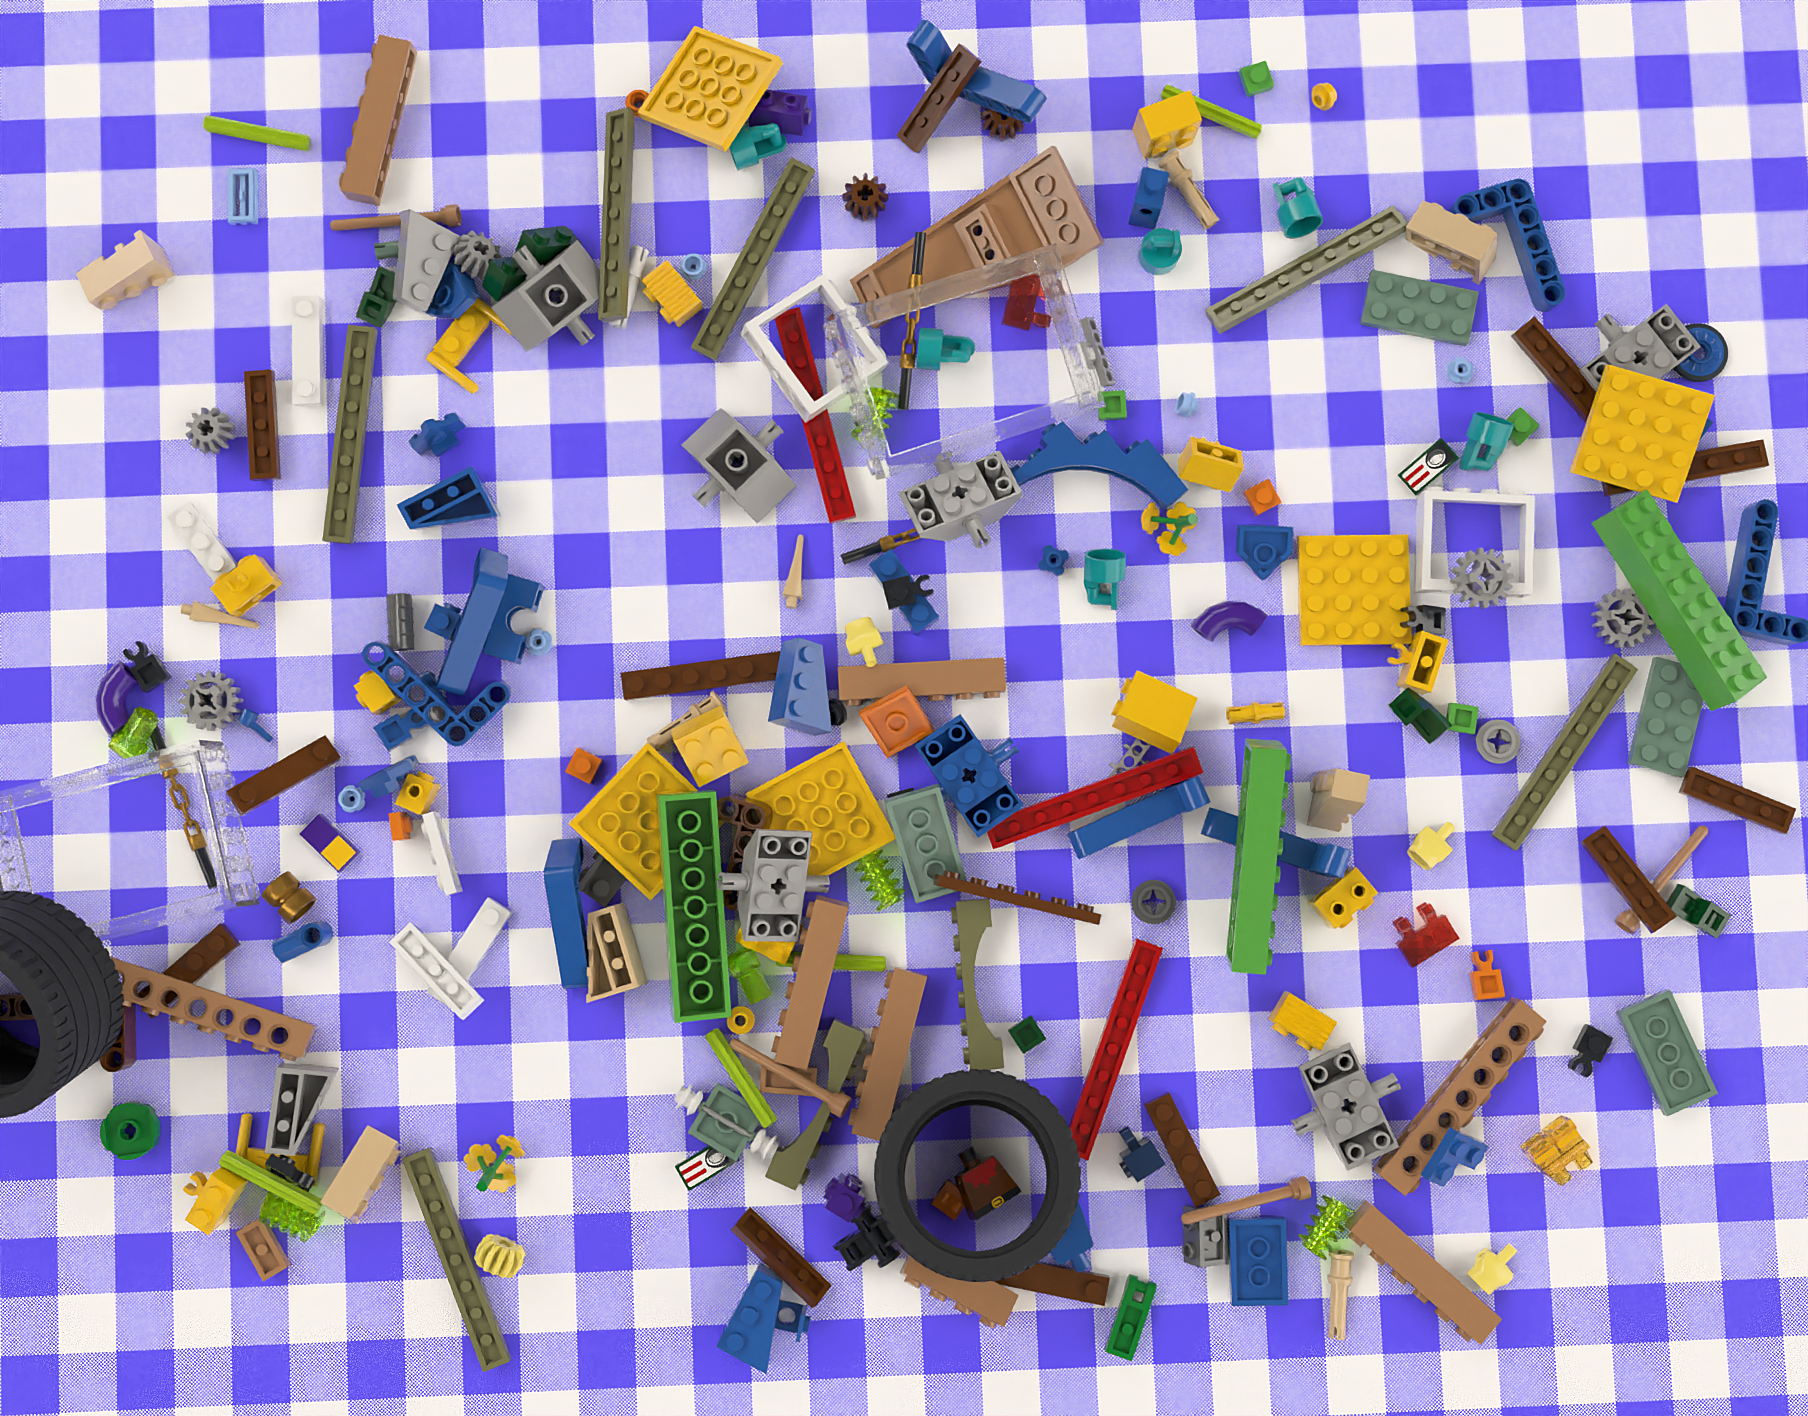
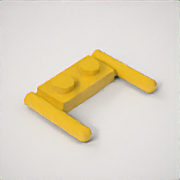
[426,298,514,394]
[236,1113,325,1186]

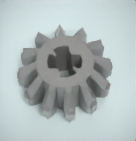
[453,230,502,280]
[185,407,235,454]

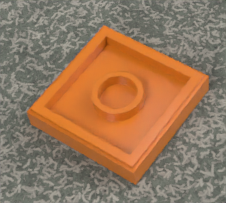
[859,685,935,758]

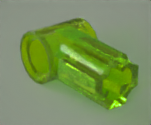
[108,707,159,765]
[727,947,773,1005]

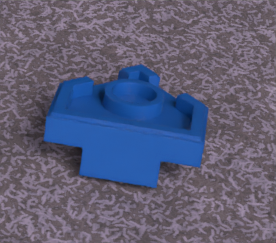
[426,259,480,319]
[409,412,467,457]
[1235,524,1294,581]
[358,755,419,799]

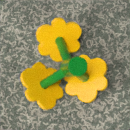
[1141,502,1198,556]
[463,1135,525,1193]

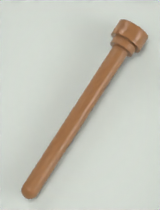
[330,204,462,231]
[1614,825,1709,935]
[729,1039,852,1118]
[1181,1176,1311,1224]

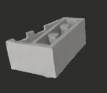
[393,209,460,312]
[265,1063,339,1156]

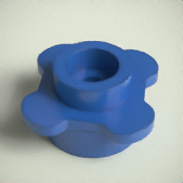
[1038,545,1069,576]

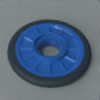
[1673,323,1728,382]

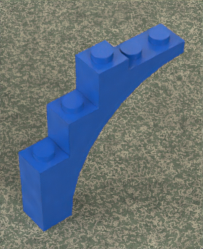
[1010,421,1189,511]

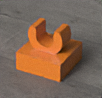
[931,1179,964,1221]

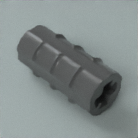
[386,593,415,651]

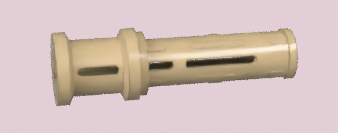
[1157,150,1220,230]
[646,690,727,752]
[1327,1249,1354,1340]

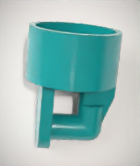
[729,123,787,171]
[1272,177,1323,239]
[1138,228,1182,275]
[916,327,975,371]
[1460,412,1514,471]
[1083,548,1126,610]

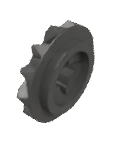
[1131,880,1176,924]

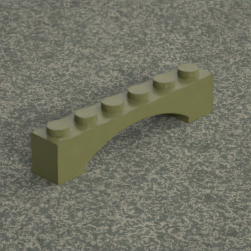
[951,898,1004,1070]
[765,1018,868,1191]

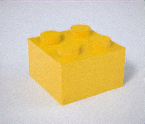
[1132,90,1202,159]
[671,705,749,787]

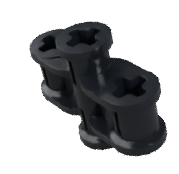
[833,1205,900,1272]

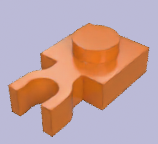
[1469,950,1505,1001]

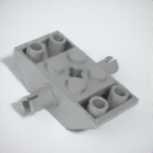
[491,240,600,352]
[1579,304,1701,392]
[681,408,797,524]
[898,451,1022,548]
[717,829,830,942]
[1291,1042,1401,1171]

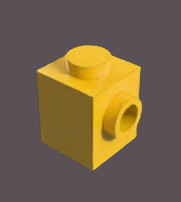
[354,670,402,715]
[395,771,440,815]

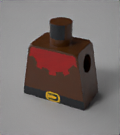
[954,1146,1022,1220]

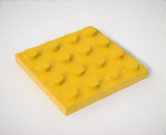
[637,26,783,152]
[1570,365,1715,503]
[1296,534,1412,646]
[746,741,896,875]
[568,742,725,901]

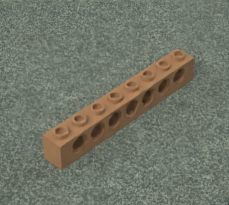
[109,956,317,1062]
[1372,997,1547,1196]

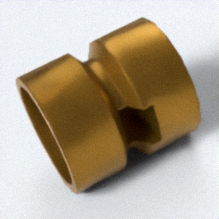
[261,871,317,924]

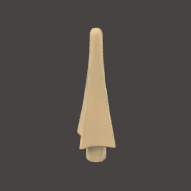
[782,535,804,609]
[181,601,259,629]

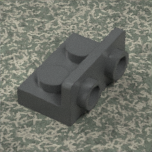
[578,851,627,908]
[1182,1205,1228,1268]

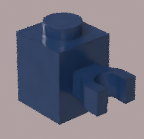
[1118,1126,1166,1183]

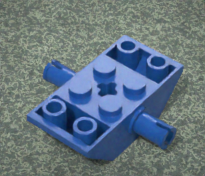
[914,714,1024,838]

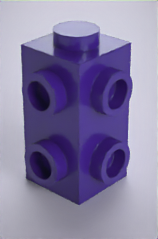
[749,89,812,136]
[823,1173,866,1223]

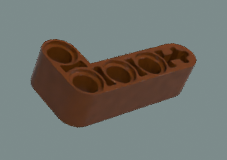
[717,794,773,910]

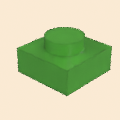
[1238,60,1274,97]
[1097,390,1127,421]
[1506,406,1540,447]
[1446,702,1479,735]

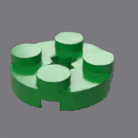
[100,1101,161,1160]

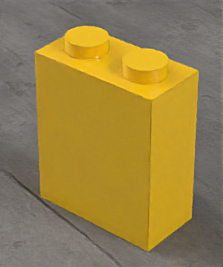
[1111,670,1198,754]

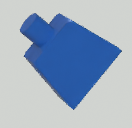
[1128,167,1169,230]
[1030,1201,1094,1273]

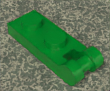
[1104,1274,1157,1361]

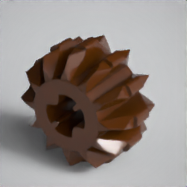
[980,107,1024,142]
[842,172,888,222]

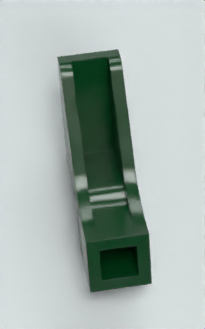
[482,226,581,302]

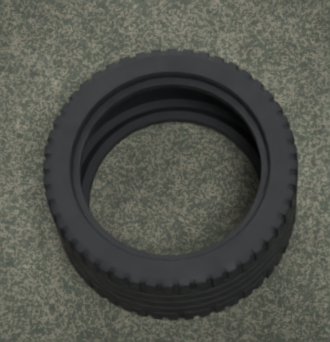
[0,890,124,1118]
[874,1069,1081,1282]

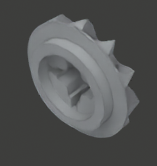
[1475,719,1520,764]

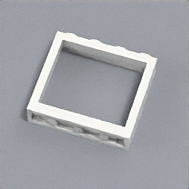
[740,274,888,423]
[1414,487,1535,598]

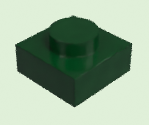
[1007,1014,1046,1054]

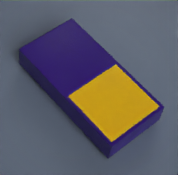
[299,814,361,873]

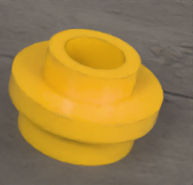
[1311,83,1337,111]
[727,1006,755,1034]

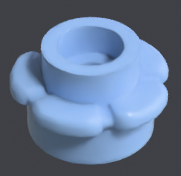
[680,254,707,280]
[1446,357,1474,383]
[1175,392,1199,418]
[525,628,552,656]
[338,785,366,813]

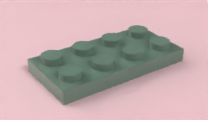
[1359,270,1479,347]
[1627,657,1703,778]
[884,784,967,903]
[1616,989,1718,1116]

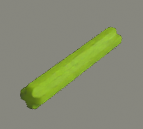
[1161,84,1262,139]
[203,115,311,151]
[776,951,886,972]
[705,1028,777,1128]
[219,1150,322,1215]

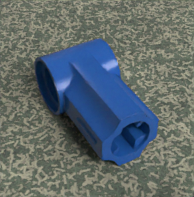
[272,921,333,963]

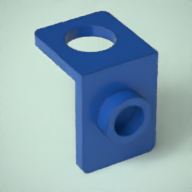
[775,1300,811,1343]

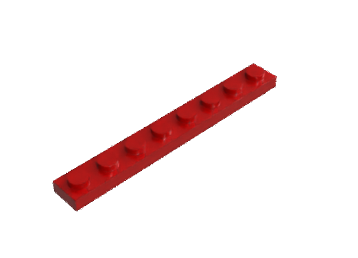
[774,307,856,524]
[987,746,1204,850]
[1069,938,1163,1161]

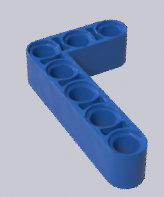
[906,19,1047,123]
[1448,178,1566,312]
[1724,499,1808,645]
[436,547,508,696]
[362,641,511,746]
[1067,776,1211,859]
[1200,807,1352,879]
[544,837,589,990]

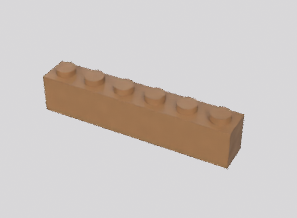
[339,34,417,206]
[838,657,1006,706]
[771,894,849,1070]
[848,966,927,1141]
[1344,1200,1502,1345]

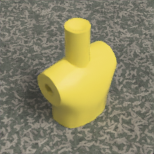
[844,617,884,667]
[1407,822,1455,870]
[1467,1243,1517,1295]

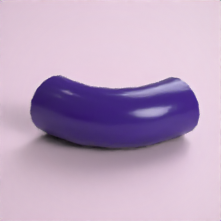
[1190,601,1267,642]
[96,661,138,739]

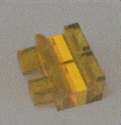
[1520,1115,1593,1186]

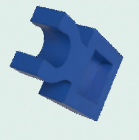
[373,709,428,752]

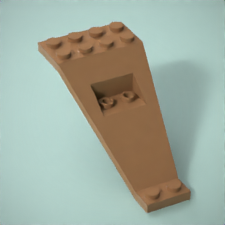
[849,145,1105,328]

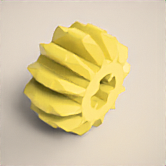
[474,1234,525,1278]

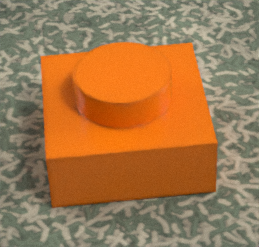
[1243,478,1282,516]
[565,747,603,784]
[388,812,413,841]

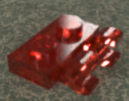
[1001,269,1058,331]
[1392,902,1460,968]

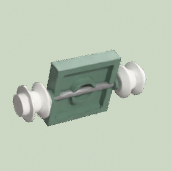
[674,1083,779,1162]

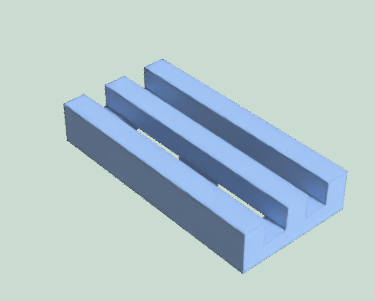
[227,168,258,225]

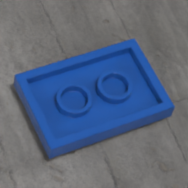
[1228,1217,1289,1306]

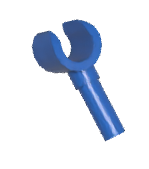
[419,671,448,703]
[239,709,273,743]

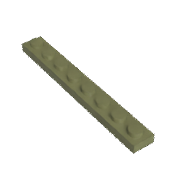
[598,107,635,322]
[691,157,815,362]
[1205,205,1408,334]
[322,325,378,545]
[1490,653,1638,851]
[402,1146,512,1372]

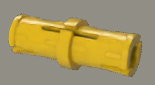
[1226,702,1285,724]

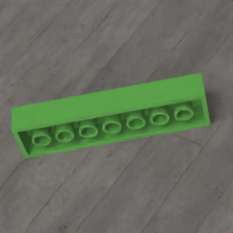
[1591,489,1768,711]
[1226,738,1291,975]
[656,789,732,1023]

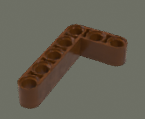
[0,993,137,1073]

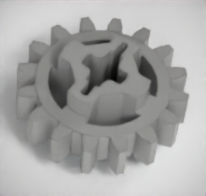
[1450,547,1514,609]
[1591,588,1655,649]
[178,670,243,731]

